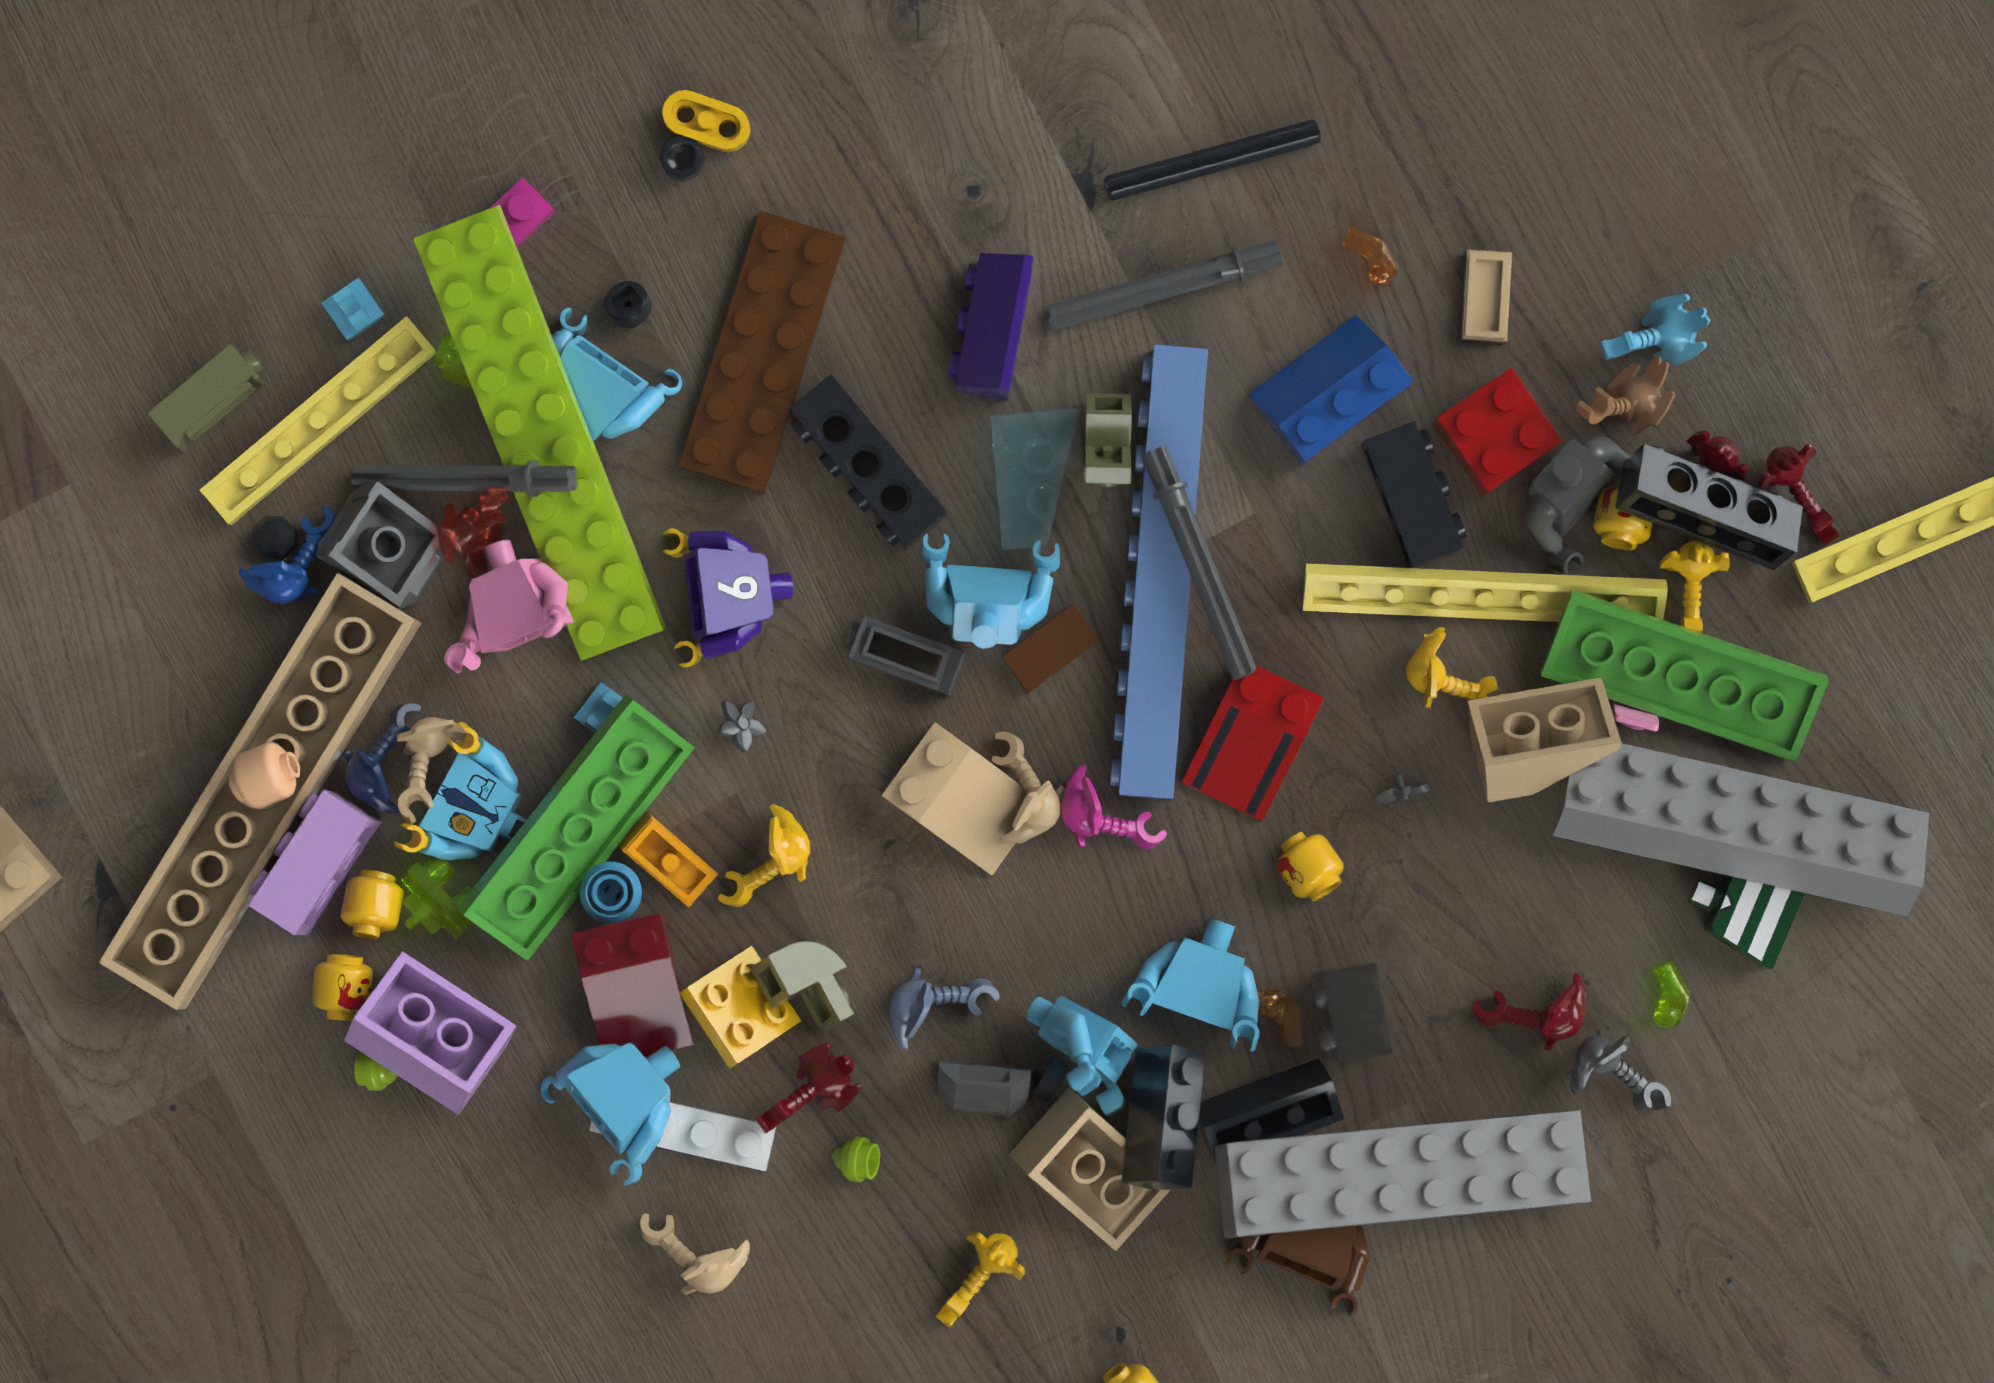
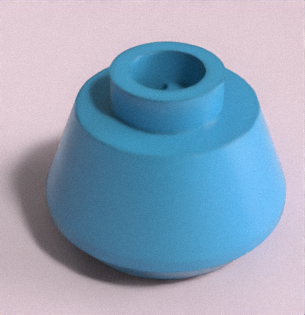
[580,862,642,924]

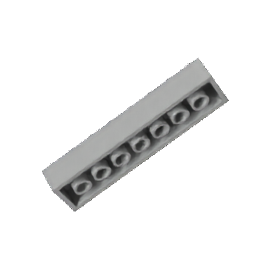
[1553,743,1929,916]
[1215,1110,1591,1238]

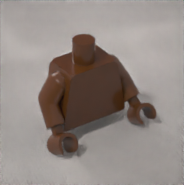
[1226,1225,1370,1316]

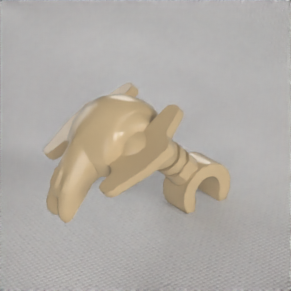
[397,717,478,824]
[992,731,1065,844]
[640,1214,750,1295]

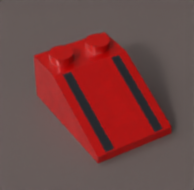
[1181,665,1324,821]

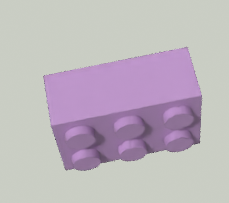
[248,790,382,935]
[344,951,517,1115]

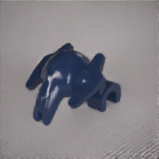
[343,703,421,813]

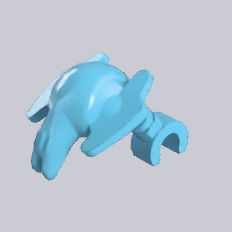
[1600,294,1711,366]

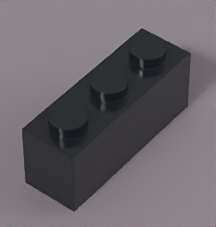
[1361,421,1467,568]
[1122,1045,1206,1190]
[1198,1058,1344,1164]

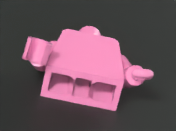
[444,540,574,673]

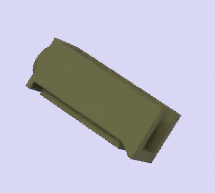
[147,343,266,452]

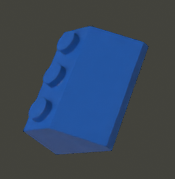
[1248,315,1414,467]

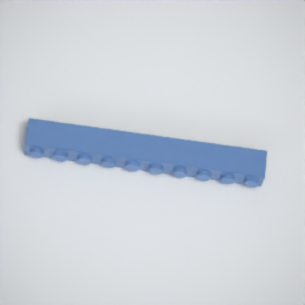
[1110,345,1208,800]

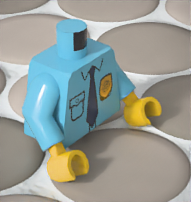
[394,722,527,861]

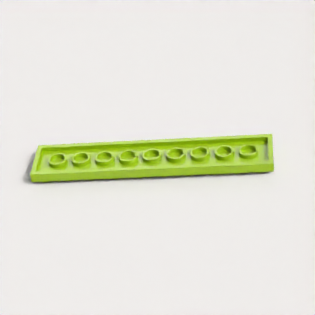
[413,205,666,661]

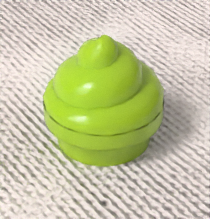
[354,1051,398,1091]
[831,1137,880,1183]

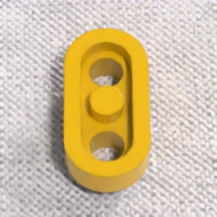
[662,90,750,152]

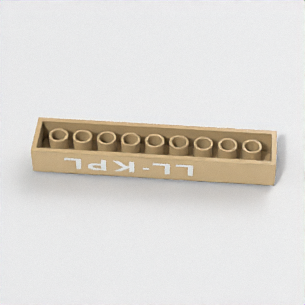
[99,573,422,1010]

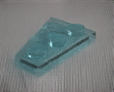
[990,408,1080,551]

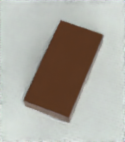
[1001,603,1100,693]

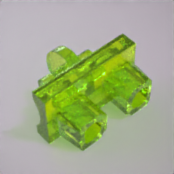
[402,857,472,940]

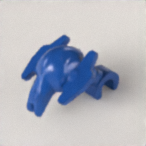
[239,507,336,604]

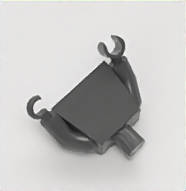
[1525,436,1630,575]

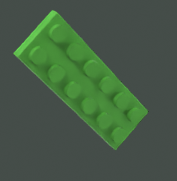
[1540,589,1829,762]
[457,694,695,961]

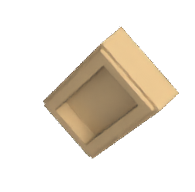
[1461,250,1512,343]

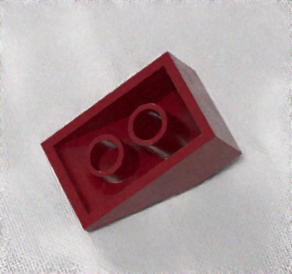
[571,913,694,1056]

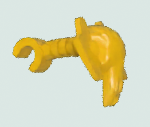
[1659,540,1730,633]
[1406,627,1504,708]
[718,804,810,908]
[936,1232,1025,1328]

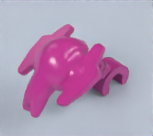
[1060,765,1167,849]

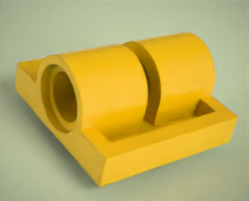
[679,946,801,1069]

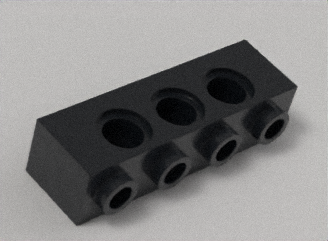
[789,374,947,550]
[1615,444,1803,570]

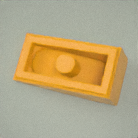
[618,812,718,908]

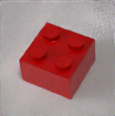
[1432,367,1563,497]

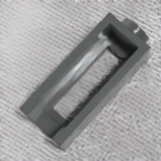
[843,615,966,697]

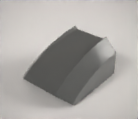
[316,481,449,610]
[937,1059,1031,1120]

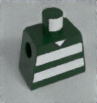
[1688,875,1805,970]

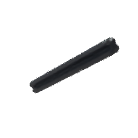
[1104,119,1321,200]

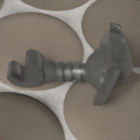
[1565,1035,1671,1112]

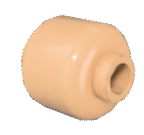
[228,742,300,809]

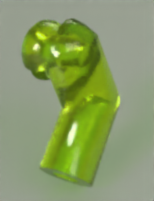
[1652,959,1691,1029]

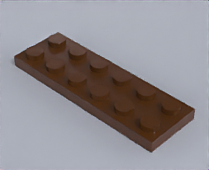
[679,211,846,494]

